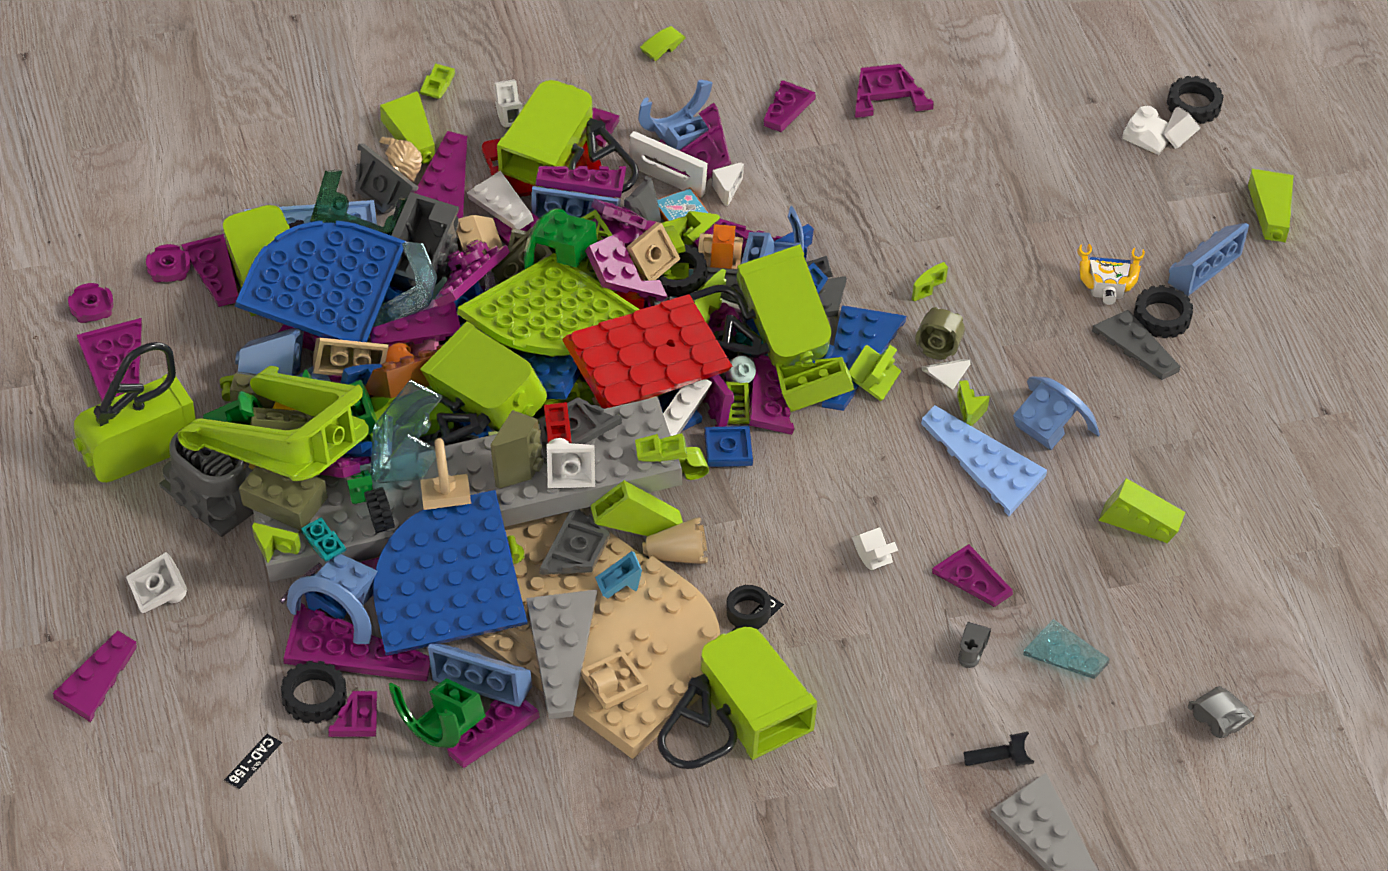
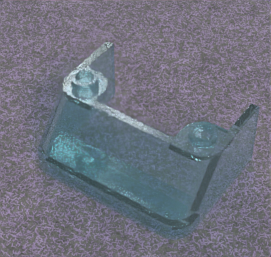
[373,242,437,327]
[371,380,442,484]

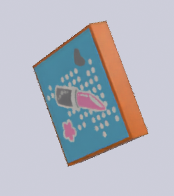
[657,188,709,228]

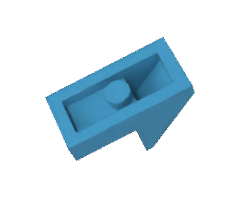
[595,551,642,599]

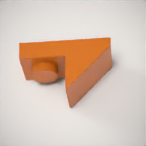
[710,224,736,269]

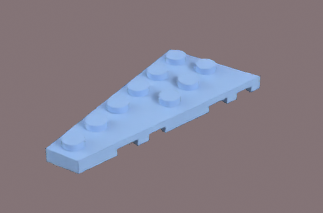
[921,405,1047,516]

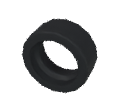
[727,585,771,629]

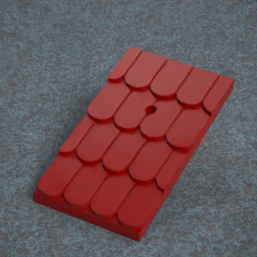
[562,294,733,409]

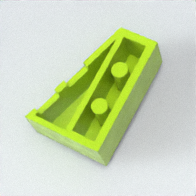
[775,357,854,412]
[1098,478,1186,543]

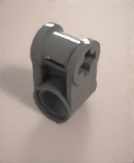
[958,622,991,668]

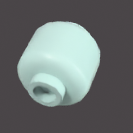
[724,356,756,383]

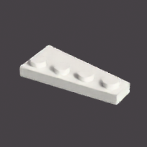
[467,171,534,230]

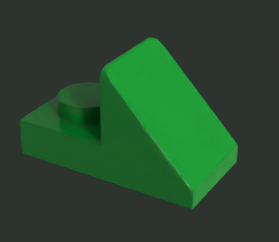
[345,469,373,504]

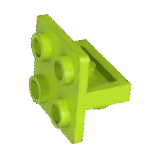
[849,345,901,401]

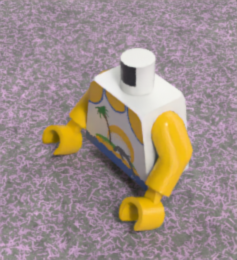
[1077,244,1145,305]

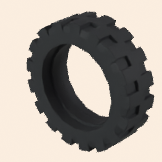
[1167,76,1223,124]
[656,244,708,298]
[1134,285,1193,338]
[281,661,347,724]

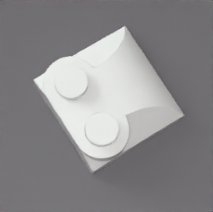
[1122,106,1169,155]
[547,438,595,488]
[126,552,187,613]

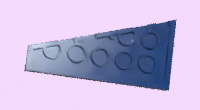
[822,305,907,411]

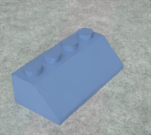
[532,186,621,221]
[1168,223,1249,296]
[428,644,532,707]

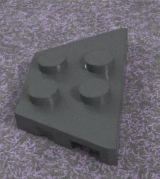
[355,144,418,213]
[818,276,847,318]
[539,398,622,465]
[540,509,610,575]

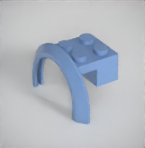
[638,80,712,151]
[741,206,804,264]
[1013,376,1100,450]
[287,554,378,644]

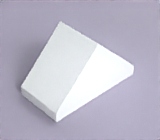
[1164,107,1200,149]
[712,163,744,206]

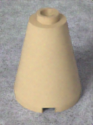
[642,517,708,564]

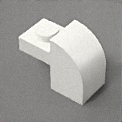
[494,79,523,127]
[852,527,898,570]

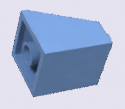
[235,328,304,376]

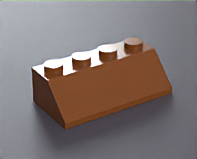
[365,344,444,398]

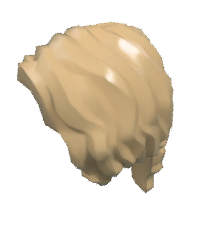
[380,137,422,182]

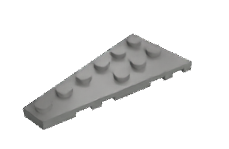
[526,590,597,719]
[991,773,1098,871]

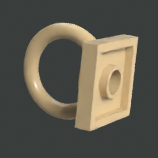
[626,222,680,281]
[421,438,471,510]

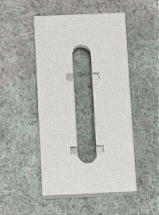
[629,131,707,198]

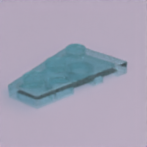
[1023,619,1110,679]

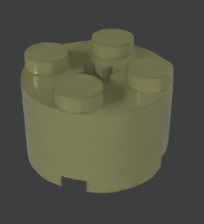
[915,307,965,360]

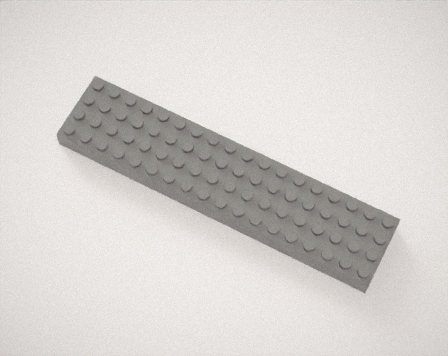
[252,397,682,582]

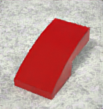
[544,402,572,443]

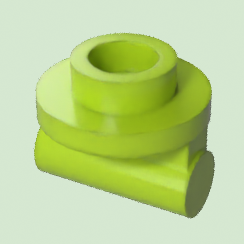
[507,535,524,564]

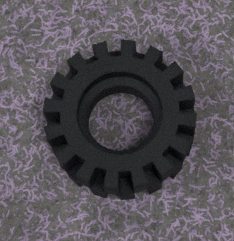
[364,487,395,533]

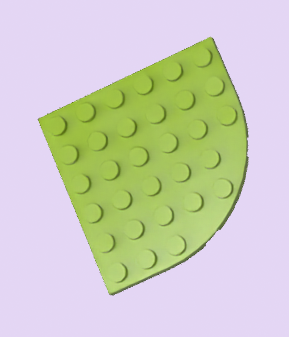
[457,253,640,357]

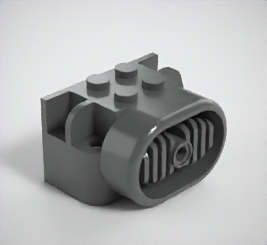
[390,192,459,292]
[159,428,253,537]

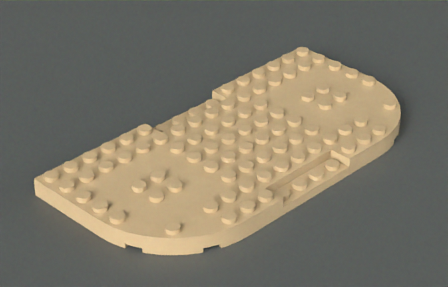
[367,509,721,759]

